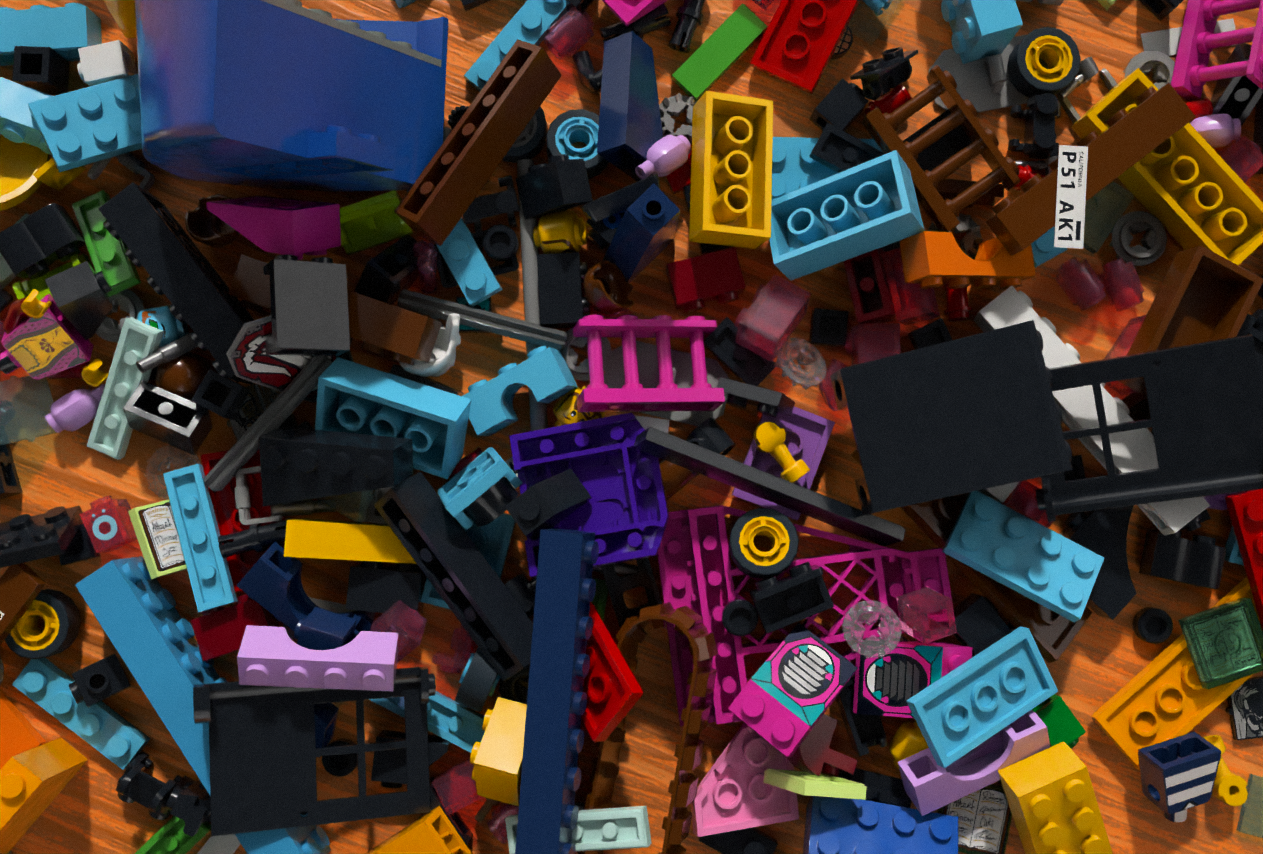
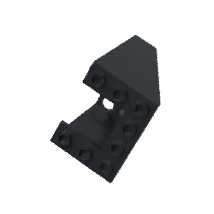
[830,320,1072,515]

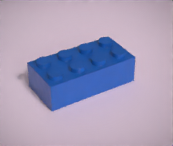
[803,796,958,854]

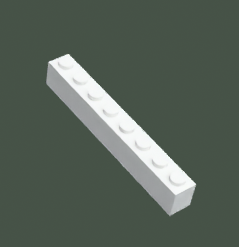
[973,285,1210,536]

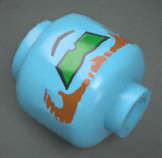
[137,306,189,348]

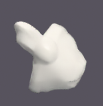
[399,313,461,377]

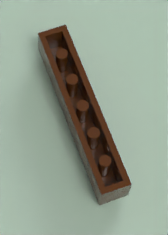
[394,39,562,246]
[986,83,1196,256]
[228,254,442,366]

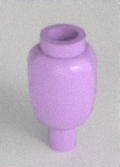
[1189,114,1241,148]
[635,135,691,179]
[45,383,105,433]

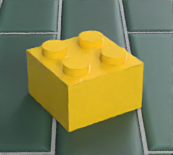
[470,697,527,807]

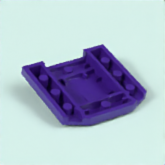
[509,412,669,578]

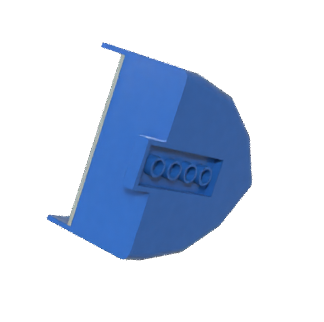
[135,0,448,192]

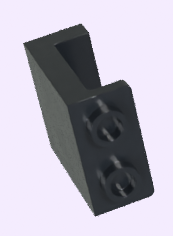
[263,255,350,357]

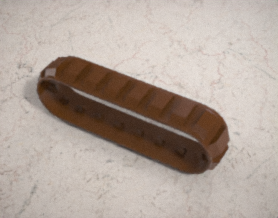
[577,602,718,854]

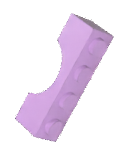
[237,625,398,692]
[897,710,1050,816]

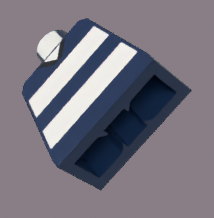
[1138,731,1221,822]

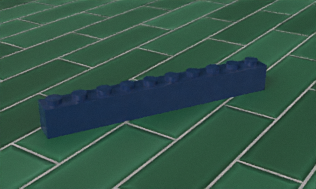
[515,528,599,854]

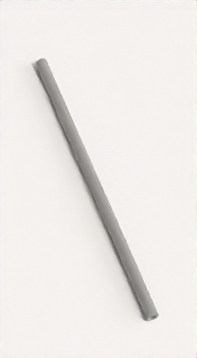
[517,159,548,431]

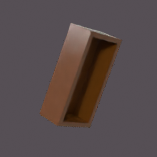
[1119,245,1263,396]

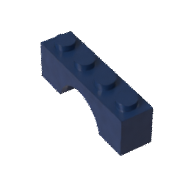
[236,542,386,639]
[294,607,357,757]

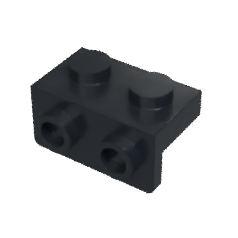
[749,562,834,634]

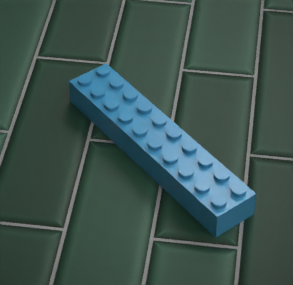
[75,556,331,854]

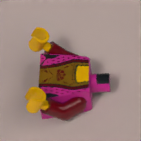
[0,289,108,387]

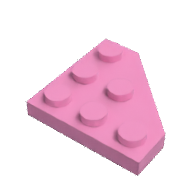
[690,722,799,837]

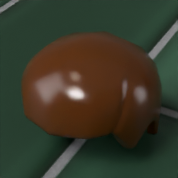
[185,194,240,247]
[583,260,634,315]
[154,352,212,403]

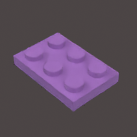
[731,406,835,520]

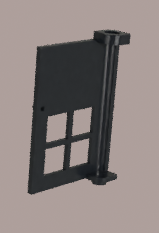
[1035,334,1263,522]
[193,667,436,836]

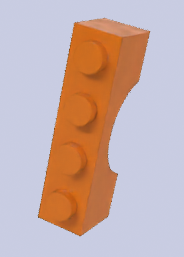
[900,231,1036,290]

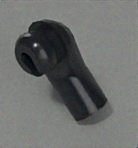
[572,51,602,93]

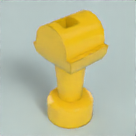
[753,422,810,483]
[1203,735,1248,807]

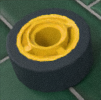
[1007,27,1081,98]
[729,508,799,579]
[5,589,81,659]

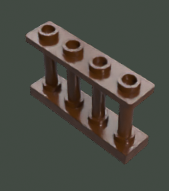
[862,65,1020,232]

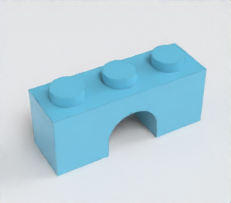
[462,346,578,436]

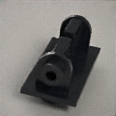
[850,47,918,100]
[838,768,912,808]

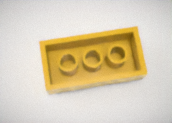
[689,91,773,249]
[998,741,1113,854]

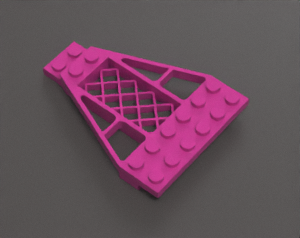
[657,505,955,727]

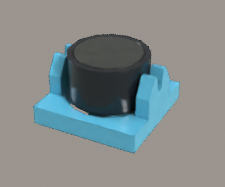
[437,447,522,530]

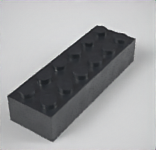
[98,182,255,385]

